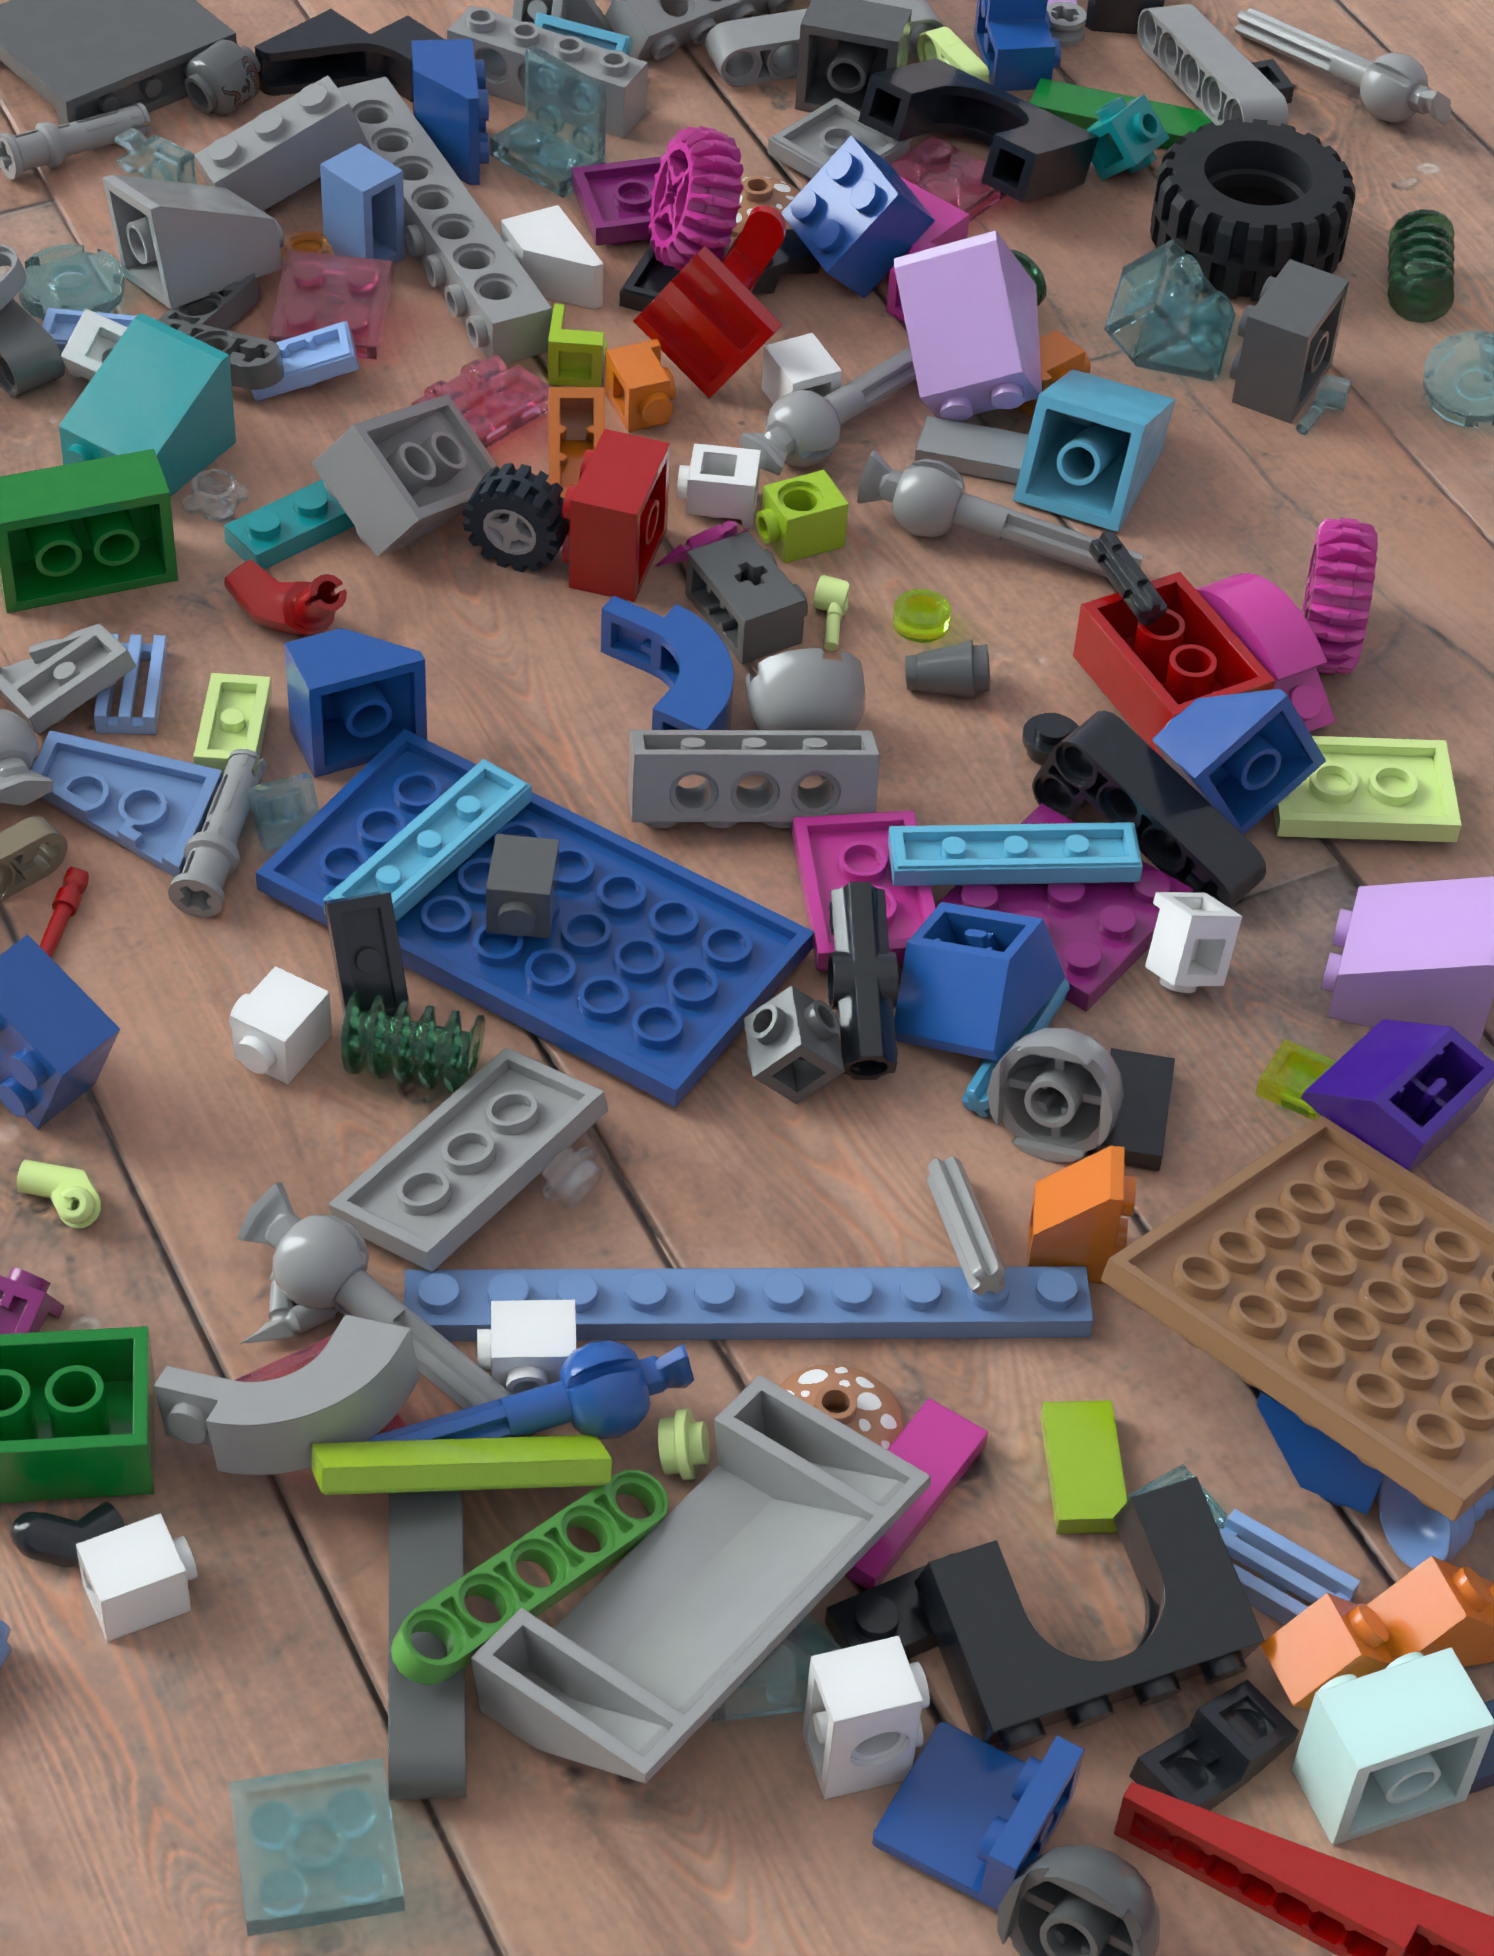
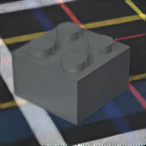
[795,0,912,112]
[1230,259,1349,424]

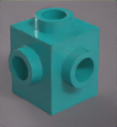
[1086,94,1169,180]

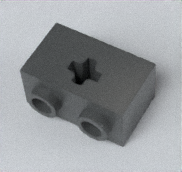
[685,531,808,664]

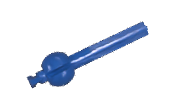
[366,1340,694,1442]

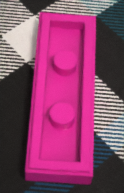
[845,1398,988,1589]

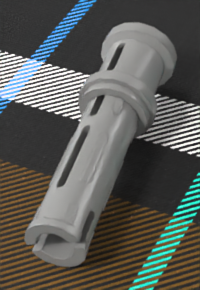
[0,102,152,180]
[168,749,267,918]

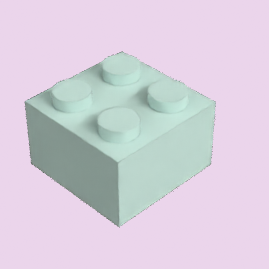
[1291,1647,1494,1846]

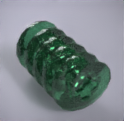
[1387,209,1455,323]
[340,991,485,1094]

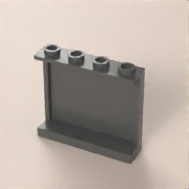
[0,0,237,126]

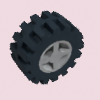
[462,463,570,573]

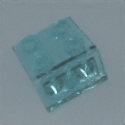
[490,45,607,198]

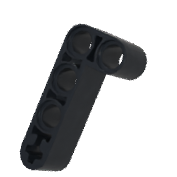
[1032,711,1266,909]

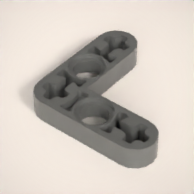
[158,273,284,390]

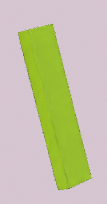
[311,1435,612,1495]

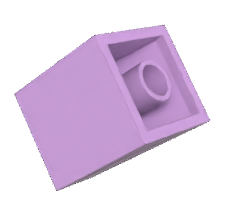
[894,230,1042,422]
[1321,876,1494,1048]

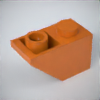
[1027,1146,1136,1284]

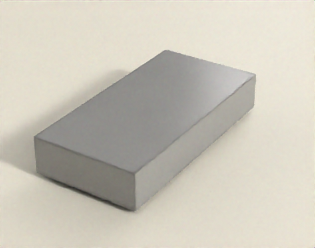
[915,416,1029,484]

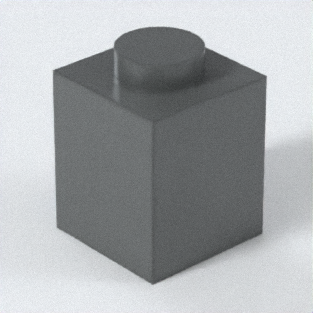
[486,834,559,938]

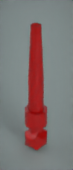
[40,866,89,958]

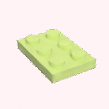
[1273,736,1462,842]

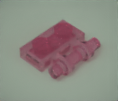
[411,355,550,448]

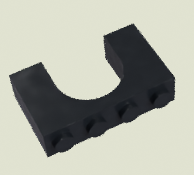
[858,58,1099,203]
[914,1476,1265,1752]

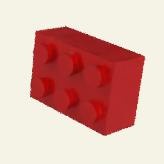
[1073,572,1276,760]

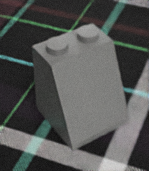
[102,174,284,309]

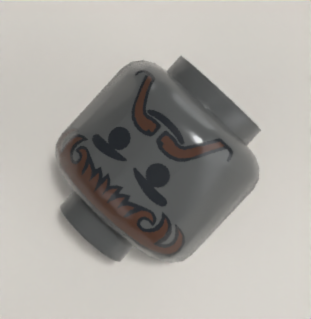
[184,39,261,116]

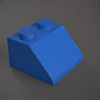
[284,628,427,778]
[1152,689,1326,835]

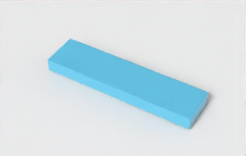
[323,759,532,922]
[888,822,1142,886]

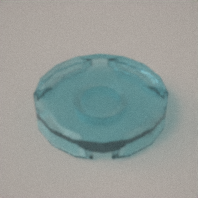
[18,244,125,320]
[1423,331,1494,427]

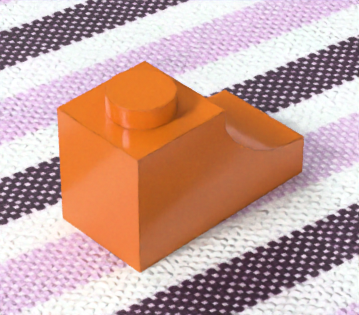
[548,387,605,498]

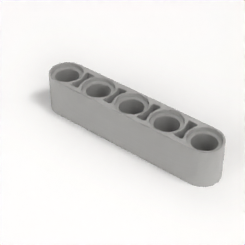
[705,0,944,86]
[1137,4,1289,126]

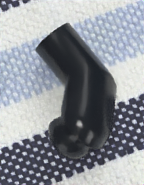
[10,1501,125,1567]

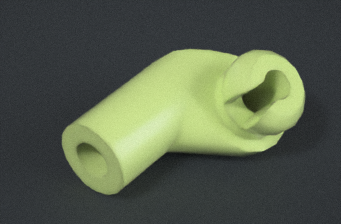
[17,1159,101,1228]

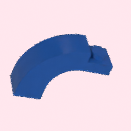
[601,596,734,730]

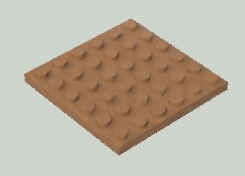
[1101,1116,1494,1522]

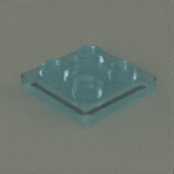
[229,1758,405,1936]

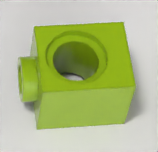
[756,470,849,564]

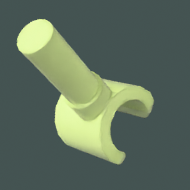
[813,575,849,651]

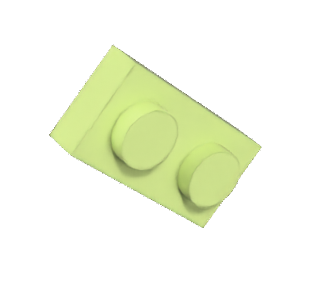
[193,673,272,775]

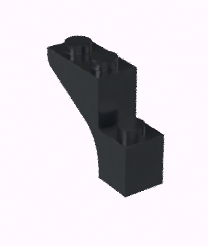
[255,9,446,102]

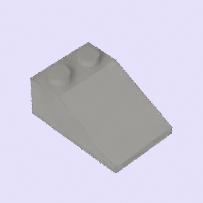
[312,394,500,557]

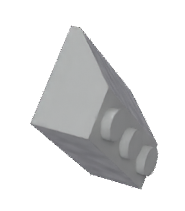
[194,75,370,211]

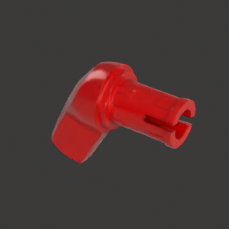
[224,559,347,636]

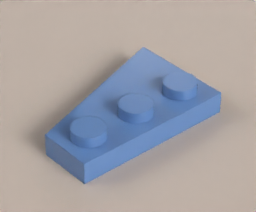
[31,730,223,877]

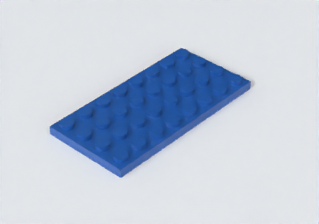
[256,729,814,1108]

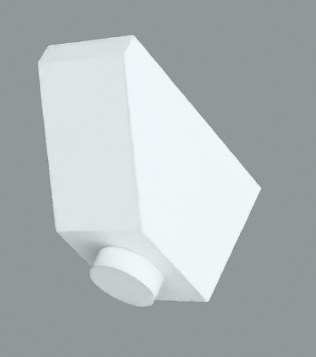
[501,205,604,309]

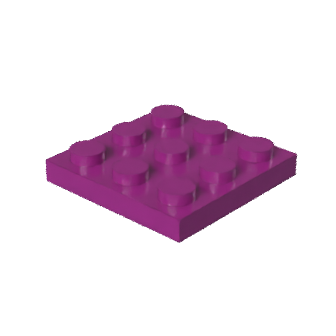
[935,804,1193,1012]

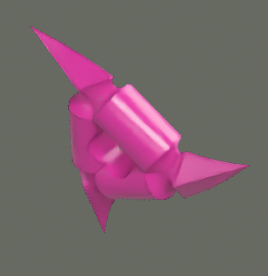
[654,521,750,567]

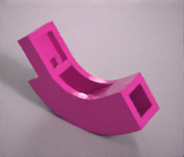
[1195,573,1336,732]

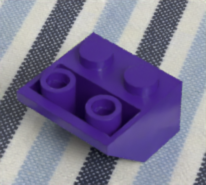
[1301,1019,1494,1172]

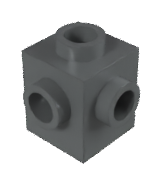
[744,985,845,1104]

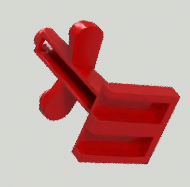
[633,206,786,399]

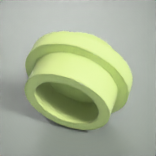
[658,1408,710,1480]

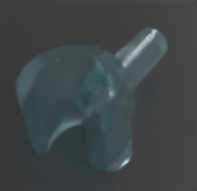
[1296,374,1352,435]

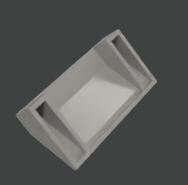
[471,1375,931,1784]

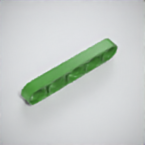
[391,1470,669,1685]

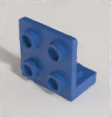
[872,1722,1084,1910]

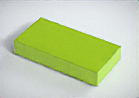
[1040,1400,1127,1534]

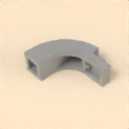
[154,1314,419,1475]

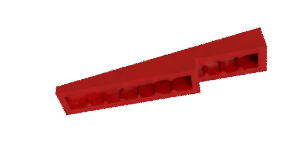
[1114,1782,1494,1956]

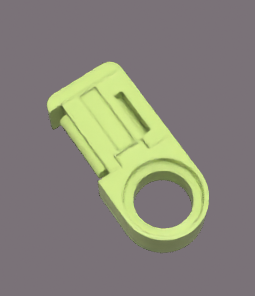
[917,27,989,83]

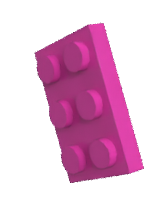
[792,810,936,970]

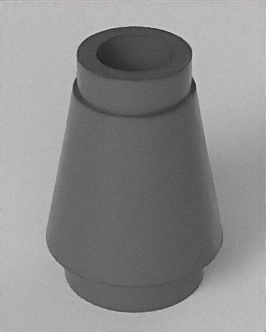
[905,640,990,698]

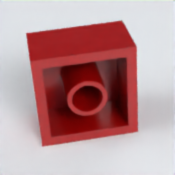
[562,429,670,602]

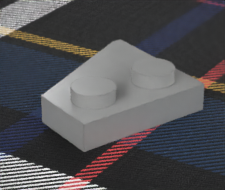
[0,623,137,735]

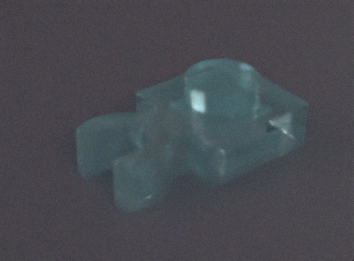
[115,128,196,184]

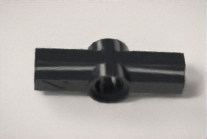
[827,882,898,1080]

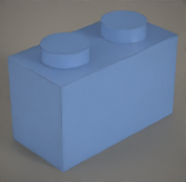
[320,143,406,274]

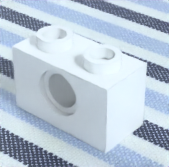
[802,1636,930,1800]

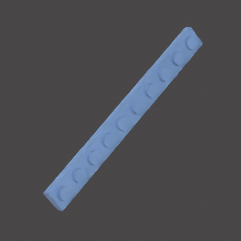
[404,1266,1093,1341]

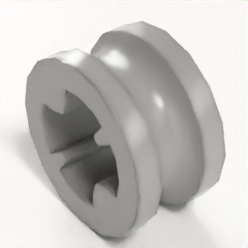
[1047,2,1087,47]

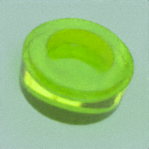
[892,589,951,643]

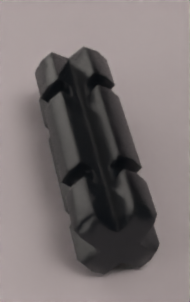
[1089,531,1167,625]

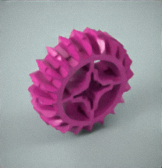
[648,126,744,271]
[1302,517,1378,675]

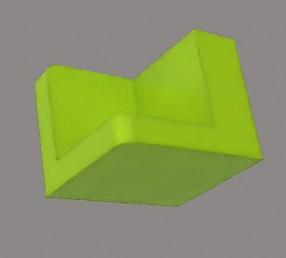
[548,303,607,387]

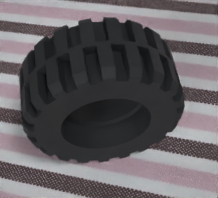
[1150,119,1356,301]

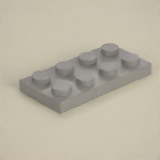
[328,1048,608,1272]

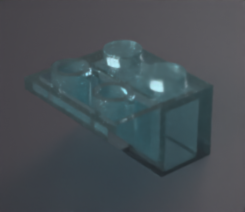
[1104,239,1236,381]

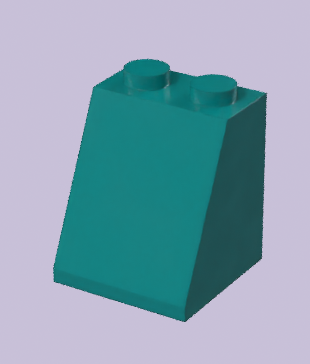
[59,313,236,497]

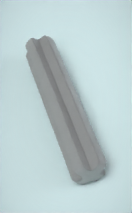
[927,1156,1007,1296]

